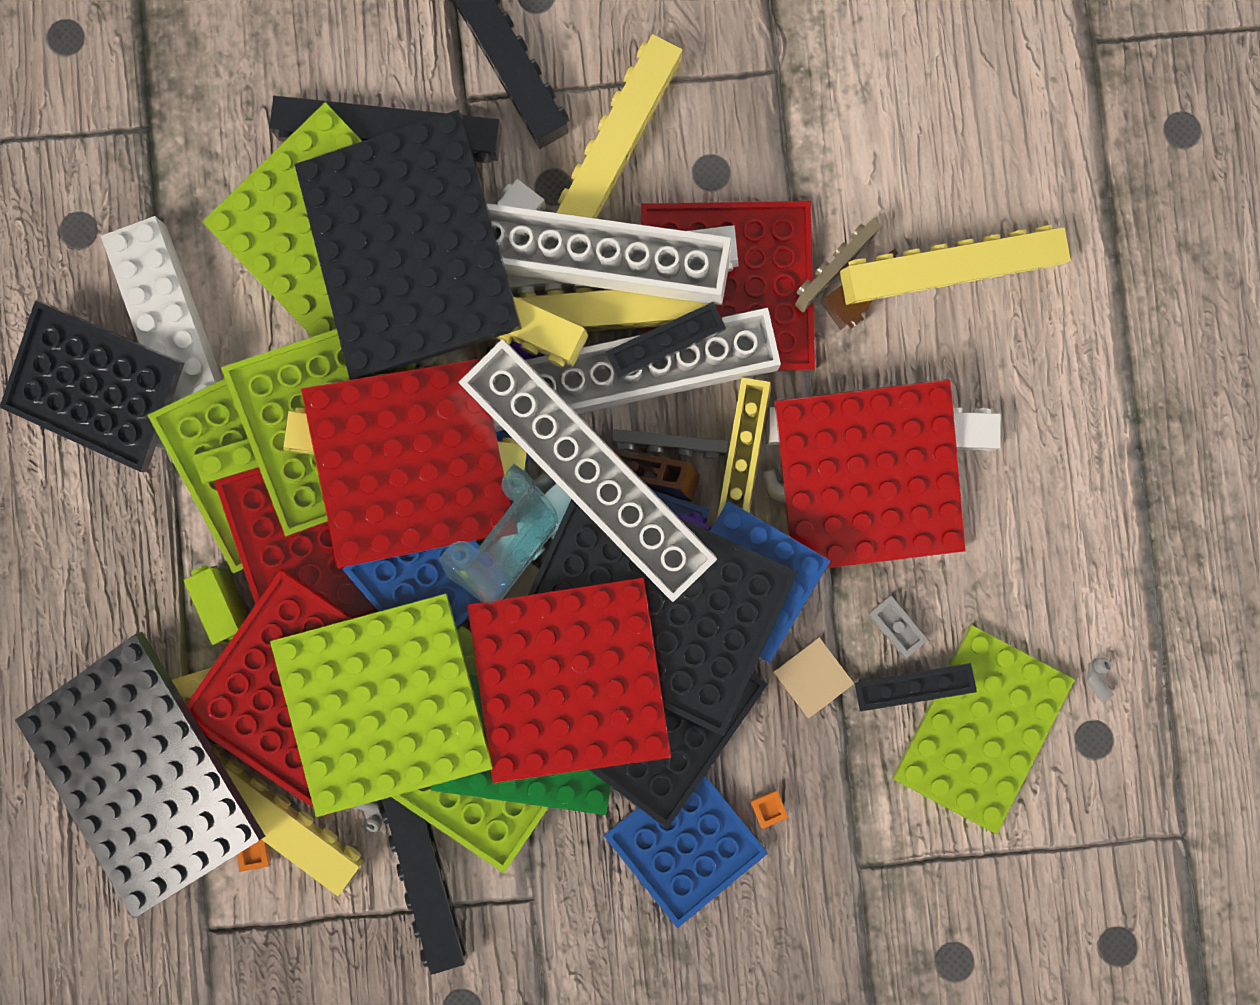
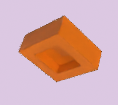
[750,789,789,829]
[237,840,271,872]

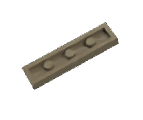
[795,219,882,312]

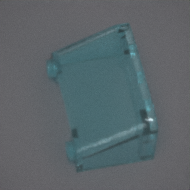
[439,464,559,603]

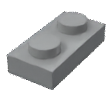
[867,596,928,659]

